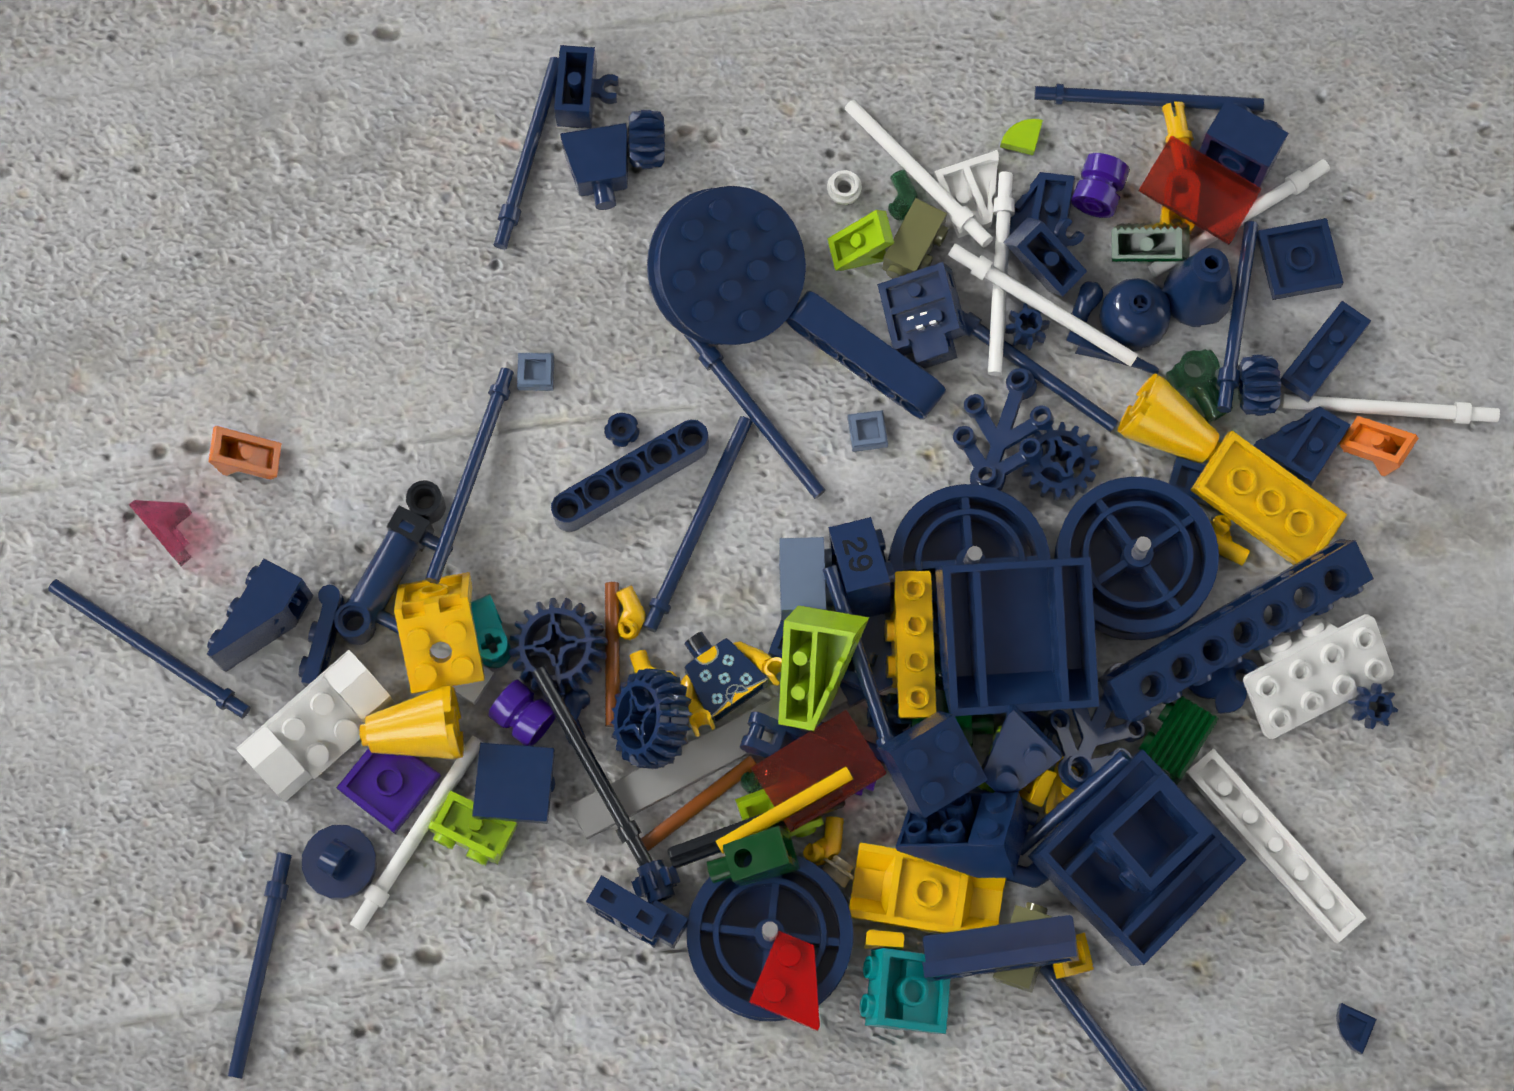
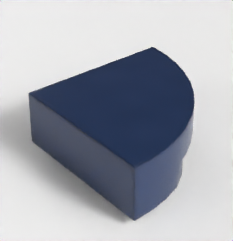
[1336,1003,1377,1055]

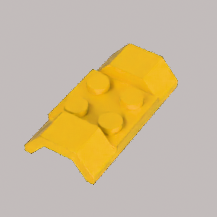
[849,842,1006,934]

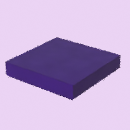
[336,748,441,834]

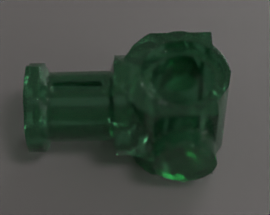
[1165,349,1233,423]

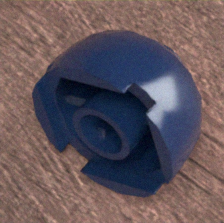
[1099,278,1171,351]

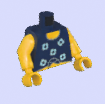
[681,631,782,737]

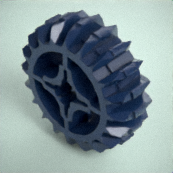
[509,598,608,697]
[610,668,693,769]

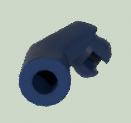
[1071,281,1103,323]
[563,689,591,745]
[1006,863,1049,888]

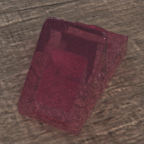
[129,500,192,566]

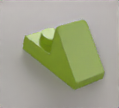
[827,209,894,271]

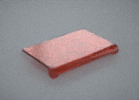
[1138,135,1262,245]
[751,710,887,833]

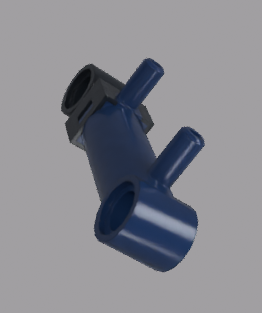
[334,480,453,645]

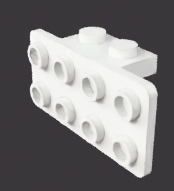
[1243,614,1394,739]

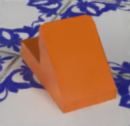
[1339,416,1419,476]
[208,426,282,480]

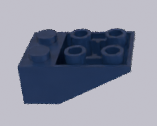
[207,558,314,672]
[896,792,1029,878]

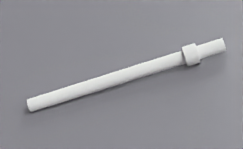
[845,100,993,247]
[1148,159,1330,277]
[988,172,1015,376]
[948,243,1138,367]
[1282,394,1500,424]
[350,736,483,932]

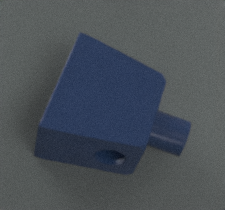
[560,123,628,210]

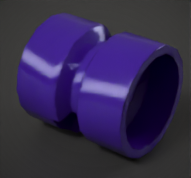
[1071,153,1130,218]
[488,679,556,746]

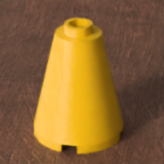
[1117,373,1221,464]
[359,685,464,759]

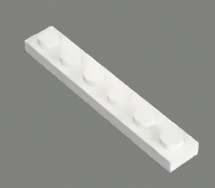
[1185,748,1366,944]

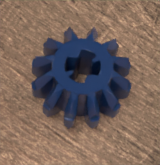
[628,110,665,169]
[1237,354,1282,416]

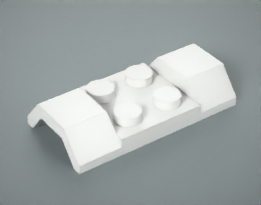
[236,650,396,802]

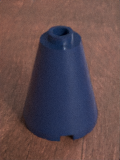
[1163,248,1234,327]

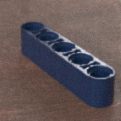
[786,291,946,420]
[551,419,709,532]

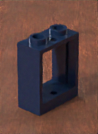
[1090,773,1215,893]

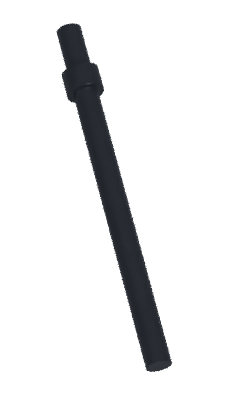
[532,666,653,867]

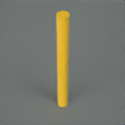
[715,767,853,854]

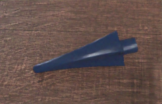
[1066,330,1159,374]

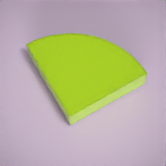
[1000,119,1043,156]

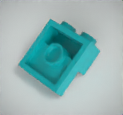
[859,948,951,1034]

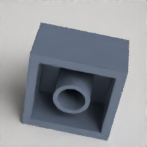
[779,537,833,620]

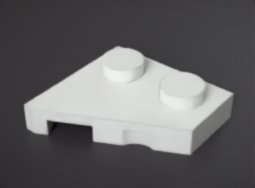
[933,150,999,238]

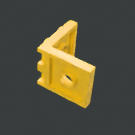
[394,572,485,694]

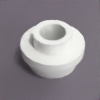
[827,170,862,205]

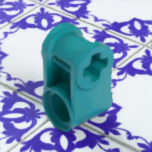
[471,594,511,669]

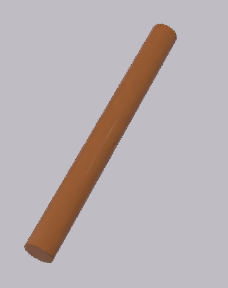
[605,582,620,727]
[641,755,758,851]

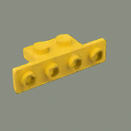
[884,571,936,718]

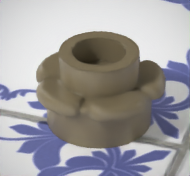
[821,855,854,888]

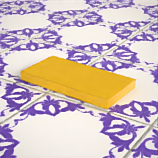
[1191,431,1348,565]

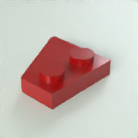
[749,931,820,1032]

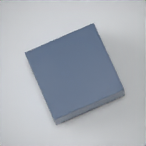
[517,353,555,391]
[847,410,888,452]

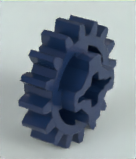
[1021,422,1099,501]

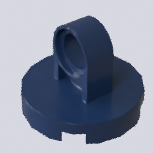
[302,825,377,900]

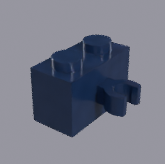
[554,45,619,129]
[1003,217,1087,297]

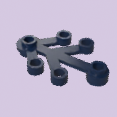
[953,368,1054,491]
[1045,663,1145,789]

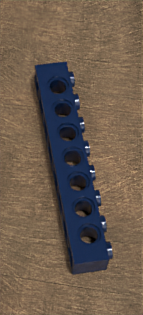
[1098,539,1374,722]

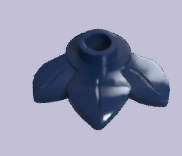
[1188,645,1259,714]

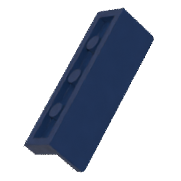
[922,915,1080,982]

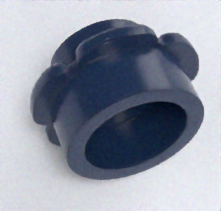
[604,413,640,447]

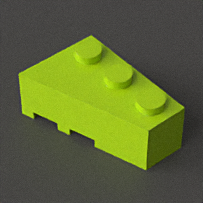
[778,605,869,731]

